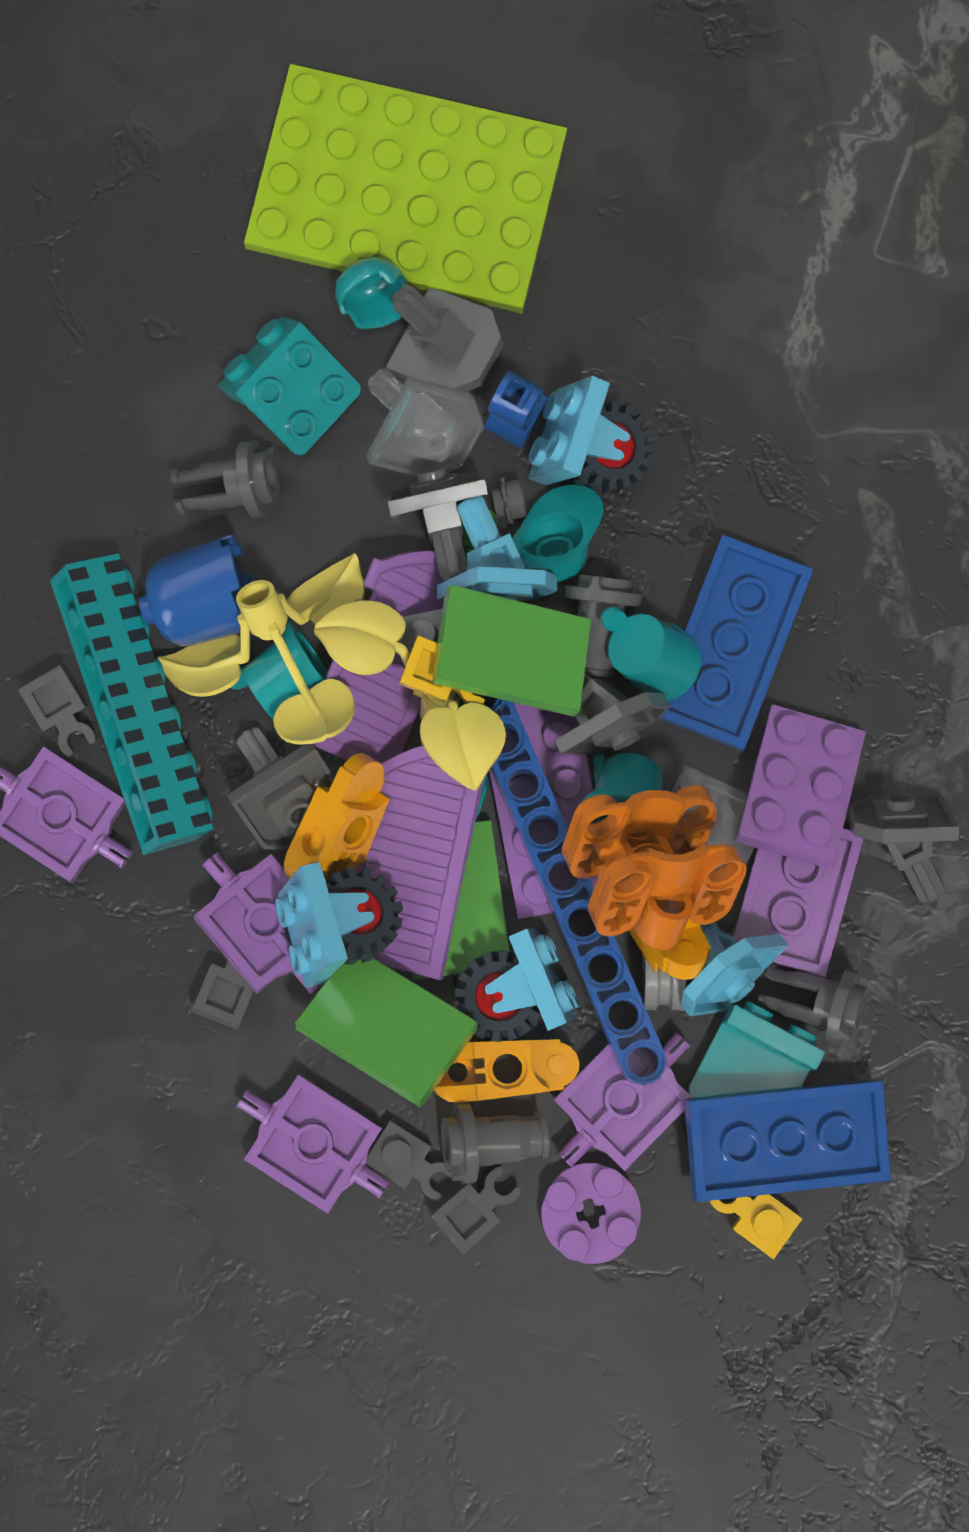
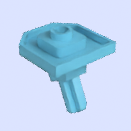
[437,496,557,602]
[681,922,789,1016]

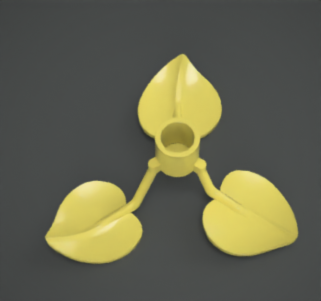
[158,553,366,745]
[314,601,506,791]

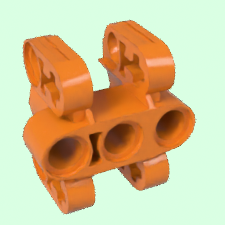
[562,785,747,950]

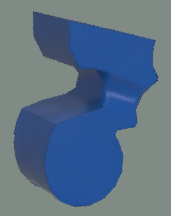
[484,370,549,449]

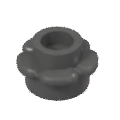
[492,477,527,524]

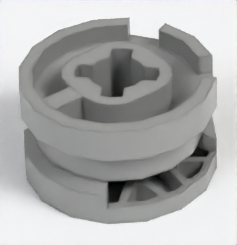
[641,953,686,1011]

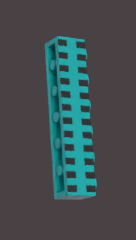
[50,553,213,855]

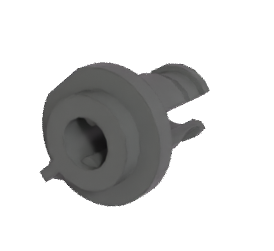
[171,439,279,519]
[564,575,643,678]
[758,963,868,1049]
[441,1102,550,1184]

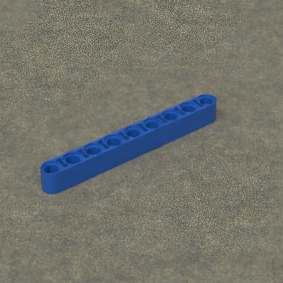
[463,699,667,1085]

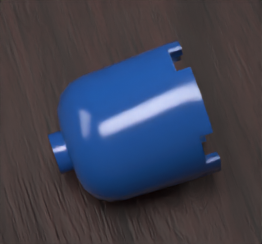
[139,534,254,647]

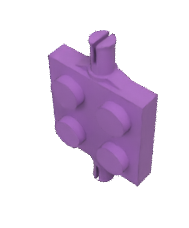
[0,746,133,883]
[193,853,326,994]
[553,1029,693,1171]
[237,1074,390,1213]

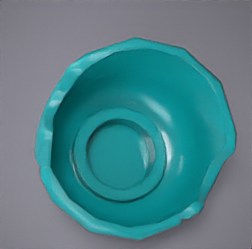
[335,257,408,329]

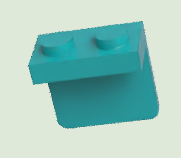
[217,316,361,455]
[688,1001,825,1098]

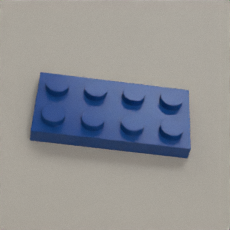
[659,534,814,752]
[684,1079,891,1202]

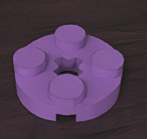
[541,1162,641,1264]

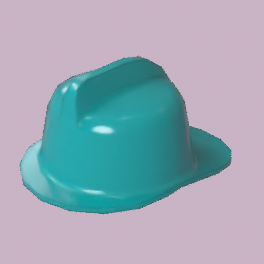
[512,485,604,582]

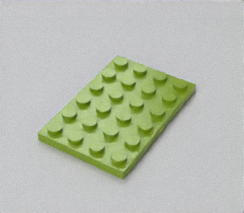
[244,64,567,314]

